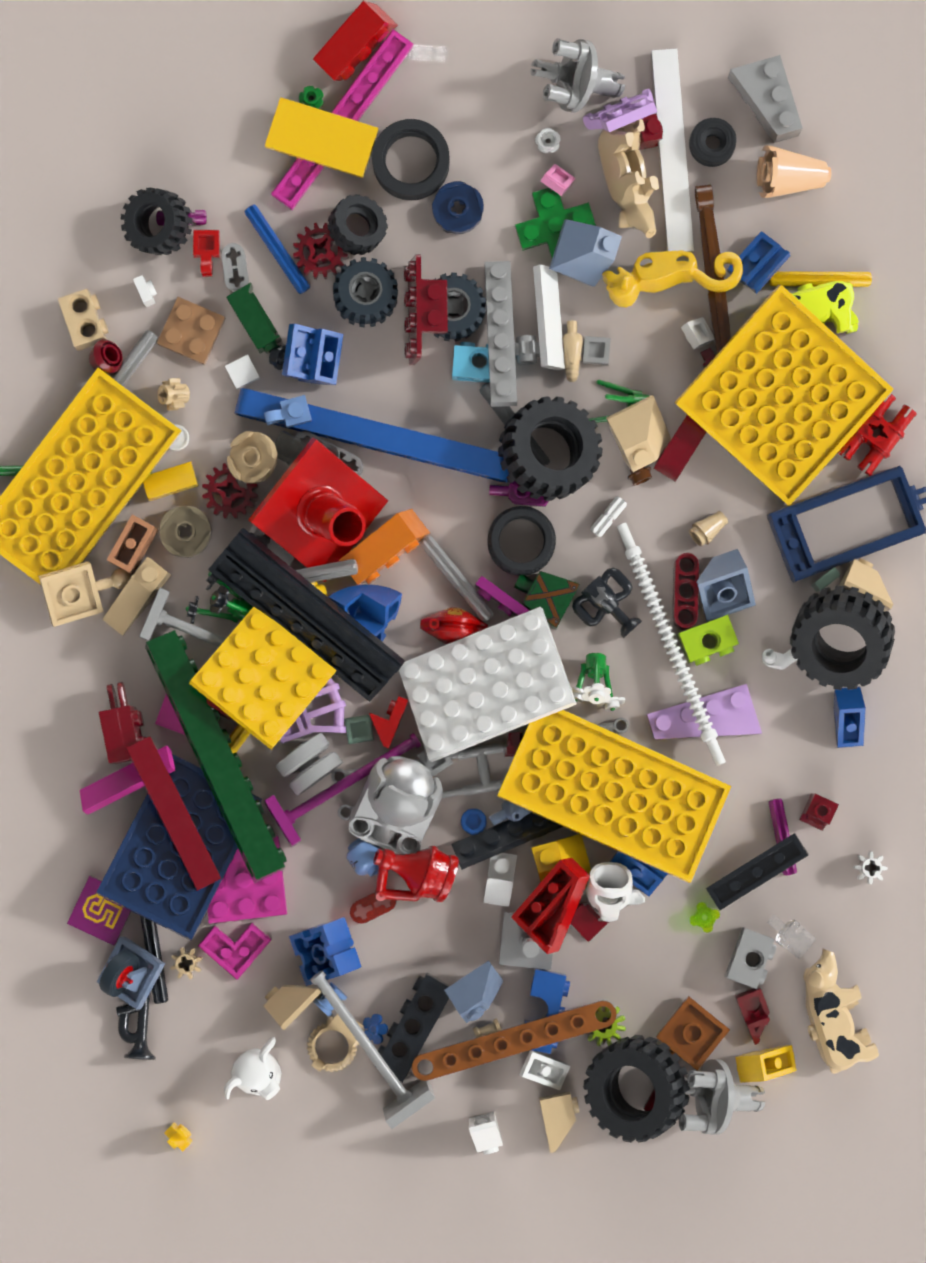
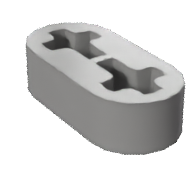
[222,243,249,292]

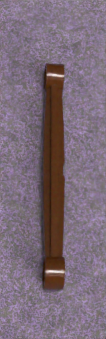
[695,184,731,354]

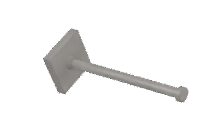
[139,588,226,647]
[499,912,553,970]
[310,971,435,1129]

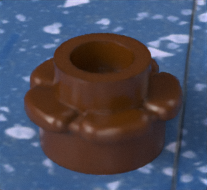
[627,467,652,486]

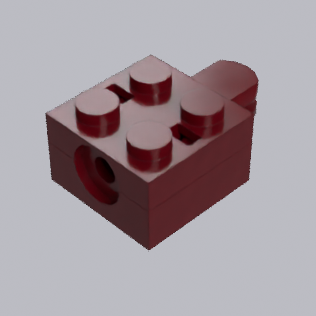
[99,682,147,764]

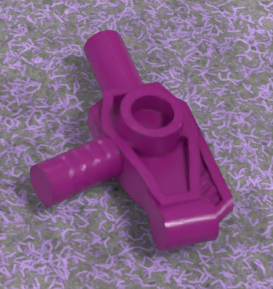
[489,481,549,507]

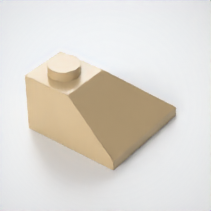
[606,395,671,472]
[838,558,893,612]
[264,985,321,1030]

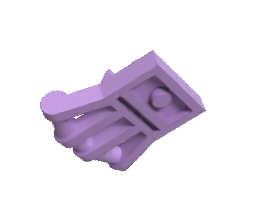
[583,89,657,132]
[280,678,346,744]

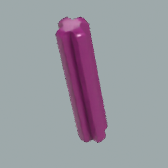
[768,798,797,876]

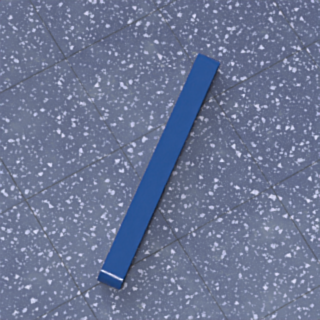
[234,388,509,483]

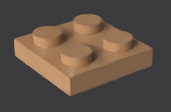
[157,297,226,365]

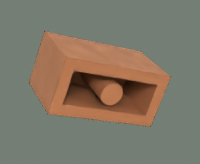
[107,514,158,575]

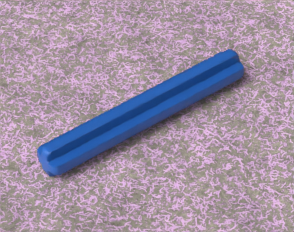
[244,204,310,294]

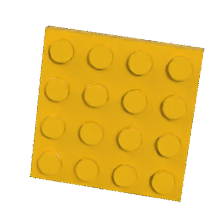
[189,607,337,750]

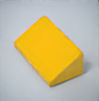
[143,461,199,501]

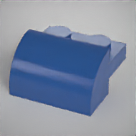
[282,323,344,385]

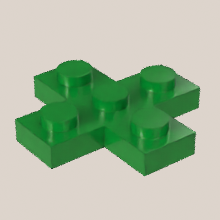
[515,188,596,259]

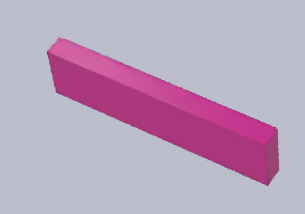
[79,746,175,815]

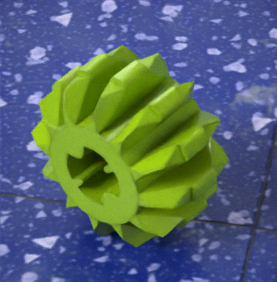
[587,1006,626,1046]

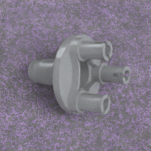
[530,38,625,113]
[679,1059,765,1135]

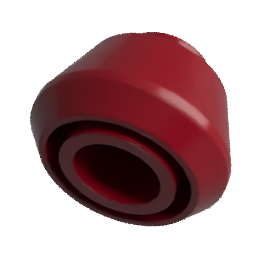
[89,339,123,373]

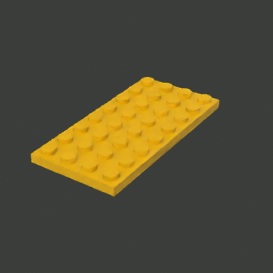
[0,368,182,585]
[497,710,731,883]

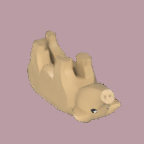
[598,119,659,238]

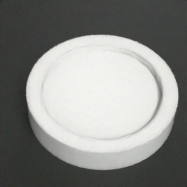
[169,425,190,451]

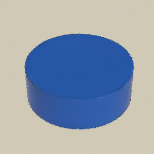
[461,808,487,835]

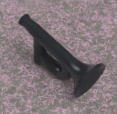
[116,995,156,1060]

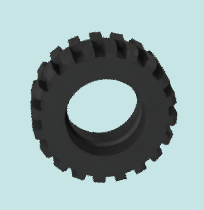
[498,396,603,501]
[790,586,895,690]
[583,1035,690,1143]

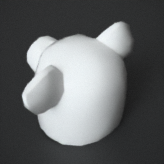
[580,862,645,922]
[224,1037,282,1100]

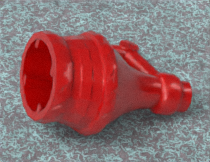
[373,846,459,902]

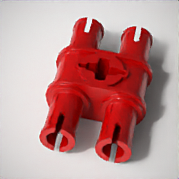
[837,394,917,476]

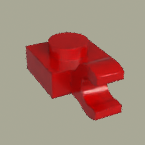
[193,230,220,277]

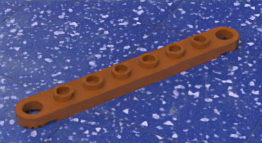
[412,1000,617,1081]

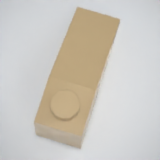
[102,557,172,636]

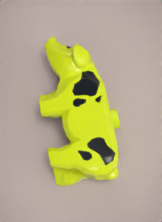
[791,281,859,334]

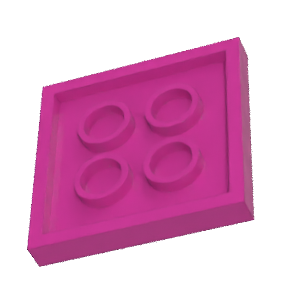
[207,836,288,924]

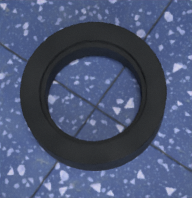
[372,119,450,201]

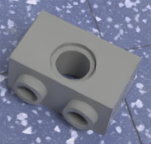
[725,927,777,989]

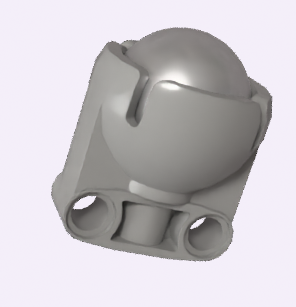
[349,756,443,854]

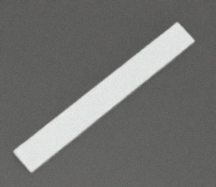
[651,49,694,253]

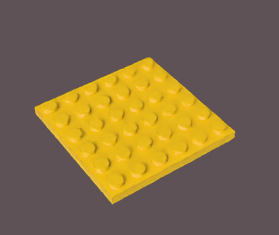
[674,284,894,506]

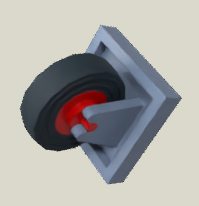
[97,936,165,1010]

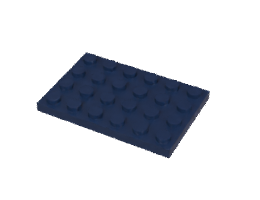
[96,754,262,941]

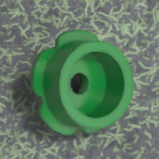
[298,86,324,109]

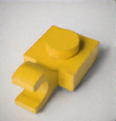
[164,1123,193,1152]

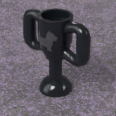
[572,567,642,639]

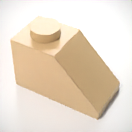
[539,1091,580,1153]

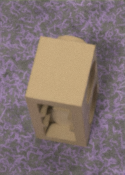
[58,289,109,351]

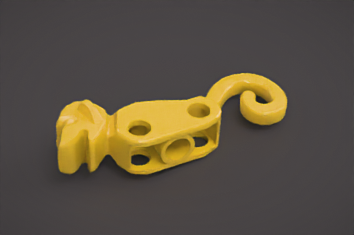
[602,250,743,308]

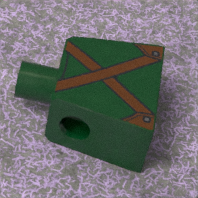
[514,571,580,630]

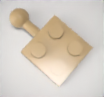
[38,561,131,627]

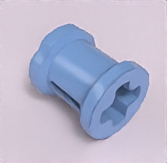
[313,982,347,1017]

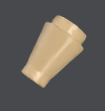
[689,511,728,547]

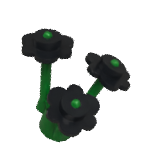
[186,572,253,624]

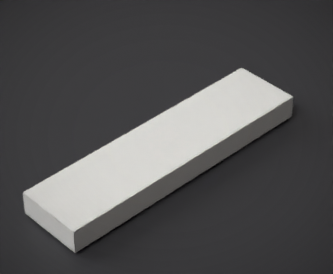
[533,264,565,370]

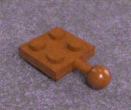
[655,996,730,1071]

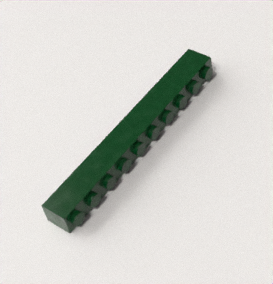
[145,630,287,883]

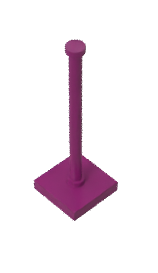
[264,733,422,847]

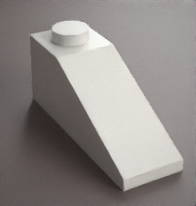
[469,1111,503,1155]

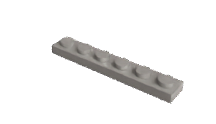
[484,261,517,407]

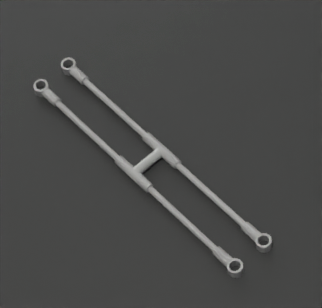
[331,718,629,820]

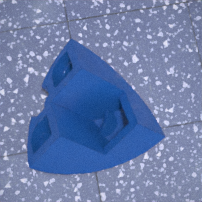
[329,585,402,642]

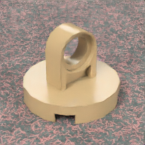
[227,431,278,484]

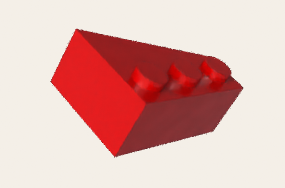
[313,1,398,81]
[511,858,590,954]

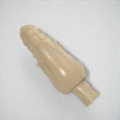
[562,320,583,382]

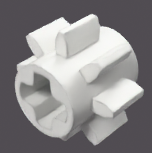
[853,851,888,884]

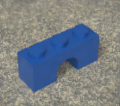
[524,968,570,1054]

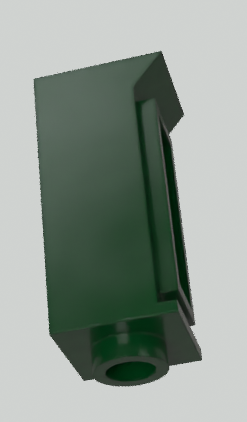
[226,282,282,354]

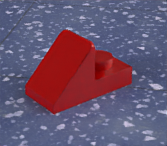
[369,696,409,749]

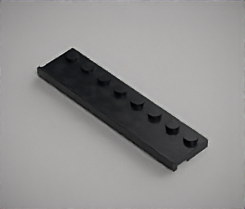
[208,528,405,702]

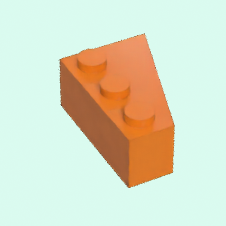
[339,509,430,585]

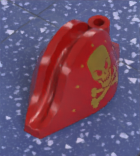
[420,607,488,644]

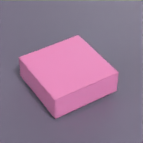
[541,164,576,196]

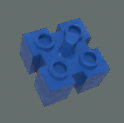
[289,917,362,986]

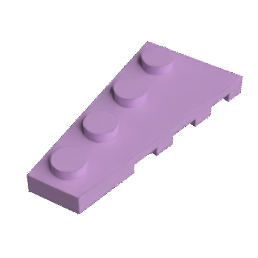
[647,684,762,739]

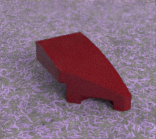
[735,986,770,1045]

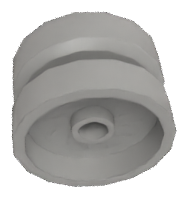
[276,733,343,796]

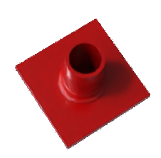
[248,437,389,582]

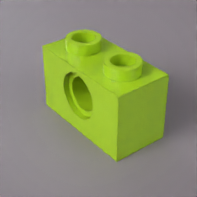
[677,615,739,666]

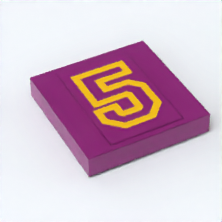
[67,876,131,946]

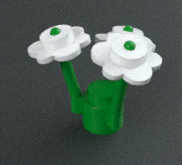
[571,653,625,711]

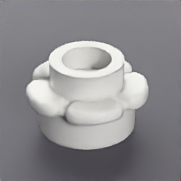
[535,128,561,153]

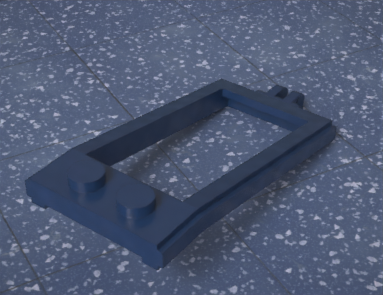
[767,465,926,583]

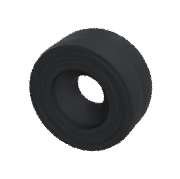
[689,118,737,167]

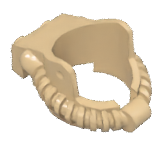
[307,1014,364,1072]

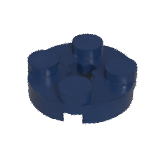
[432,181,484,234]

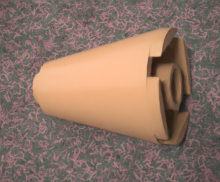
[757,145,831,198]

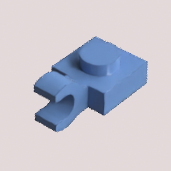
[264,395,312,428]

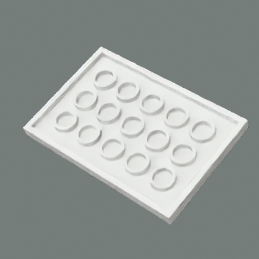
[399,607,576,762]

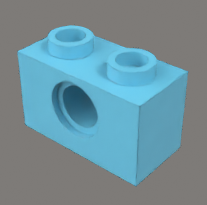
[452,342,490,383]

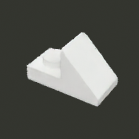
[483,853,517,907]
[519,1050,570,1090]

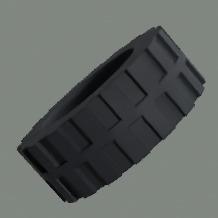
[327,194,388,255]

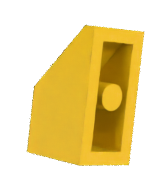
[735,1045,797,1083]

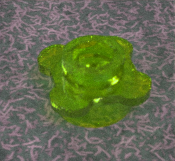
[689,902,720,933]

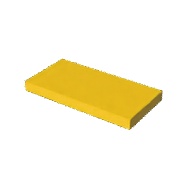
[264,97,379,178]

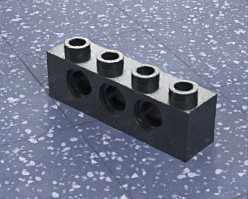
[375,973,450,1083]

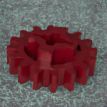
[293,223,349,280]
[202,463,258,520]

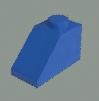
[833,686,866,748]

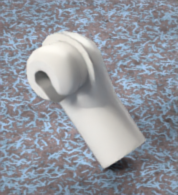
[762,648,798,670]

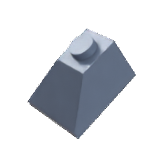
[549,219,622,287]
[696,549,756,622]
[445,960,504,1023]

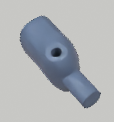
[489,800,531,826]

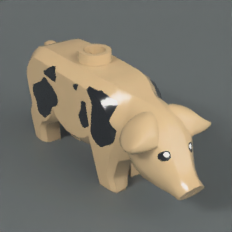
[803,948,879,1074]

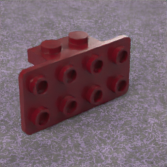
[404,254,448,365]

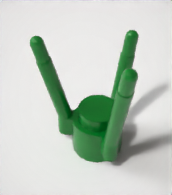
[588,380,649,423]

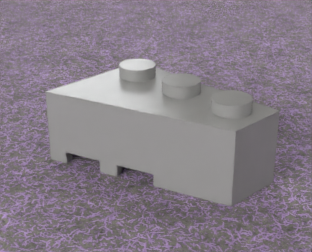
[728,55,802,143]

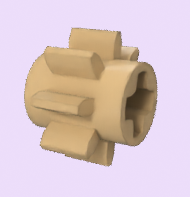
[157,378,190,411]
[170,947,203,979]

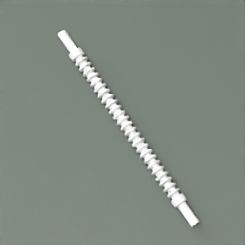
[617,523,726,766]

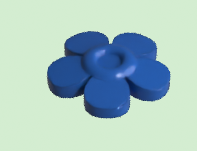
[363,1014,388,1044]

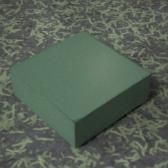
[811,567,840,592]
[344,714,374,744]

